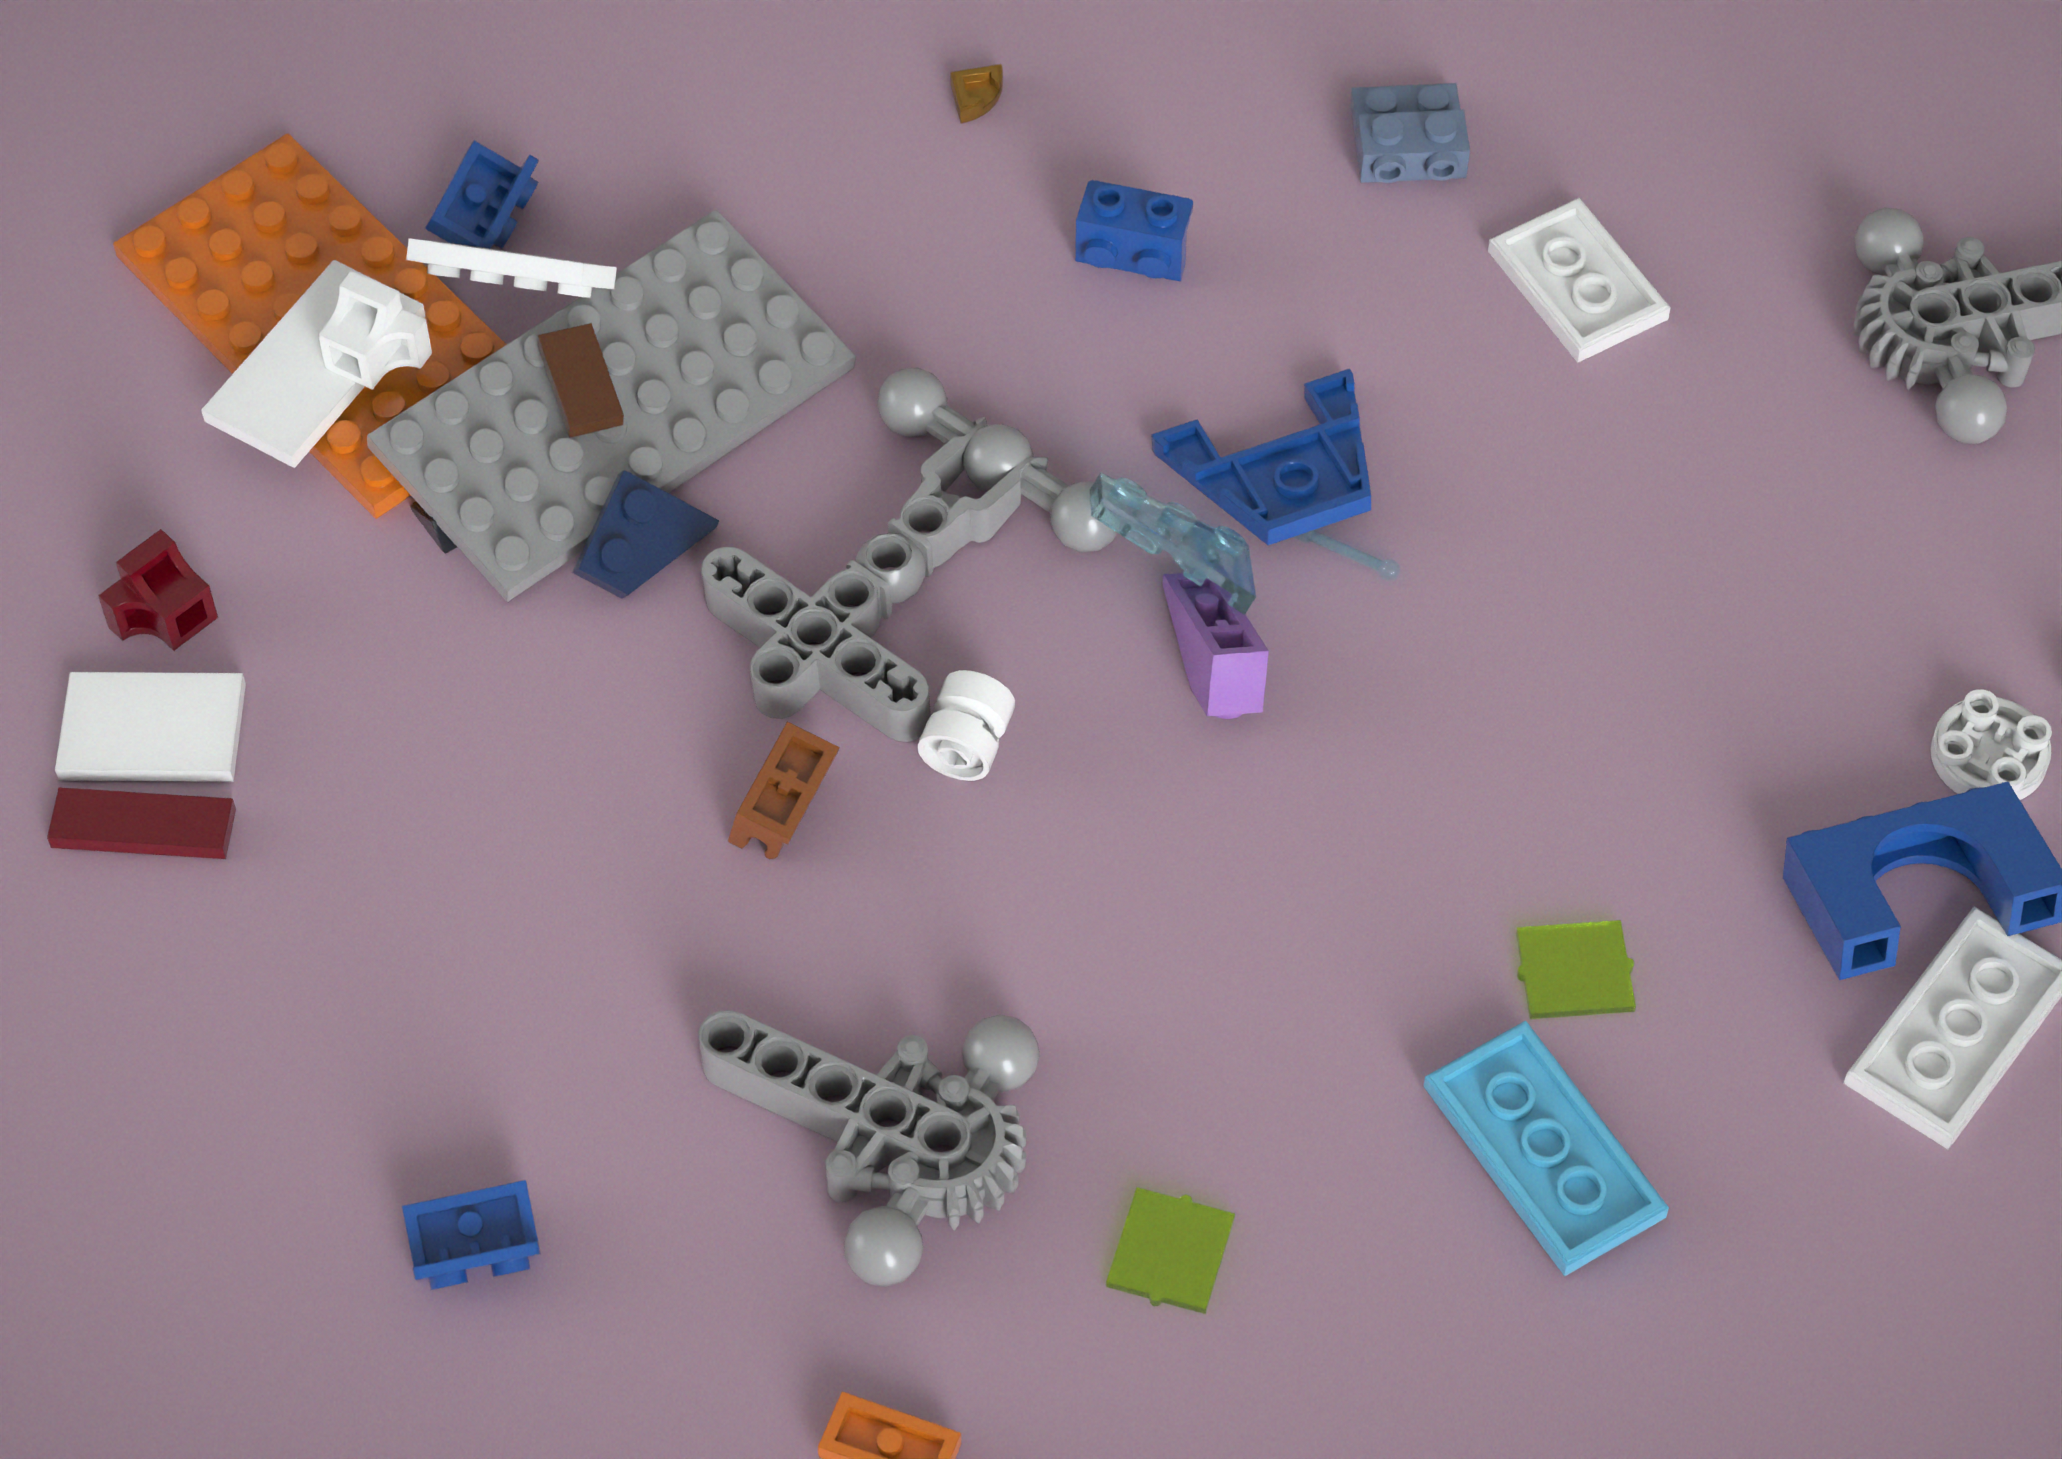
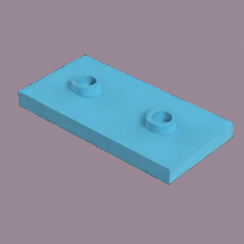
[1423,1021,1669,1276]

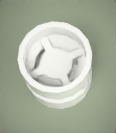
[918,670,1015,781]

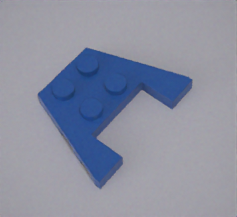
[1151,369,1371,545]

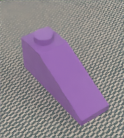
[1162,571,1269,719]

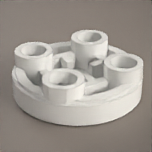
[1931,689,2052,800]

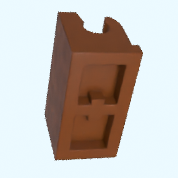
[728,721,840,859]

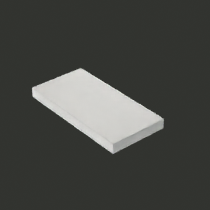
[201,260,425,468]
[1843,906,2062,1150]

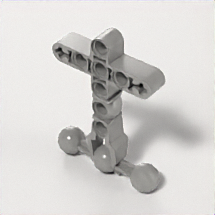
[701,367,1122,742]

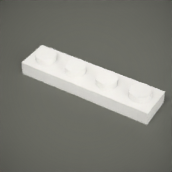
[406,238,617,298]

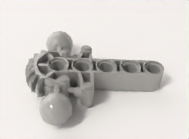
[1854,208,2062,444]
[699,1010,1040,1287]

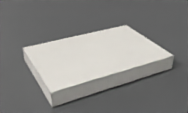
[1488,198,1671,363]
[55,672,246,782]

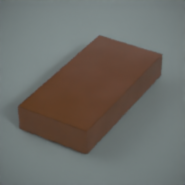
[537,323,624,438]

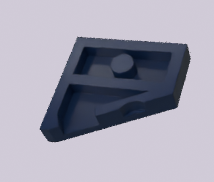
[572,470,719,599]

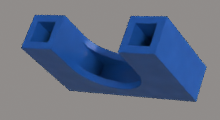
[1783,781,2062,980]

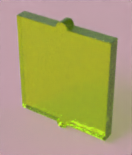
[1516,920,1636,1019]
[1106,1187,1235,1314]

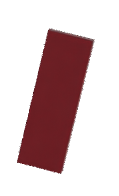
[47,787,236,859]

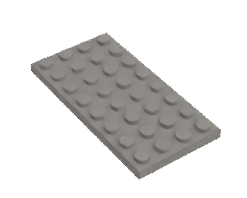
[367,210,856,602]

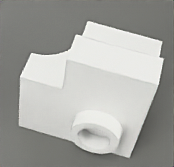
[318,270,432,390]

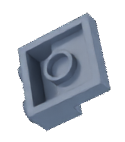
[1350,83,1470,183]

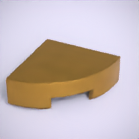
[950,64,1003,123]

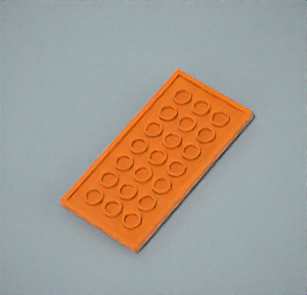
[113,133,507,519]

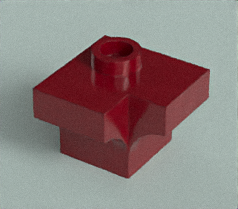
[98,529,218,651]

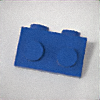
[425,140,539,249]
[1075,180,1193,282]
[402,1180,541,1290]

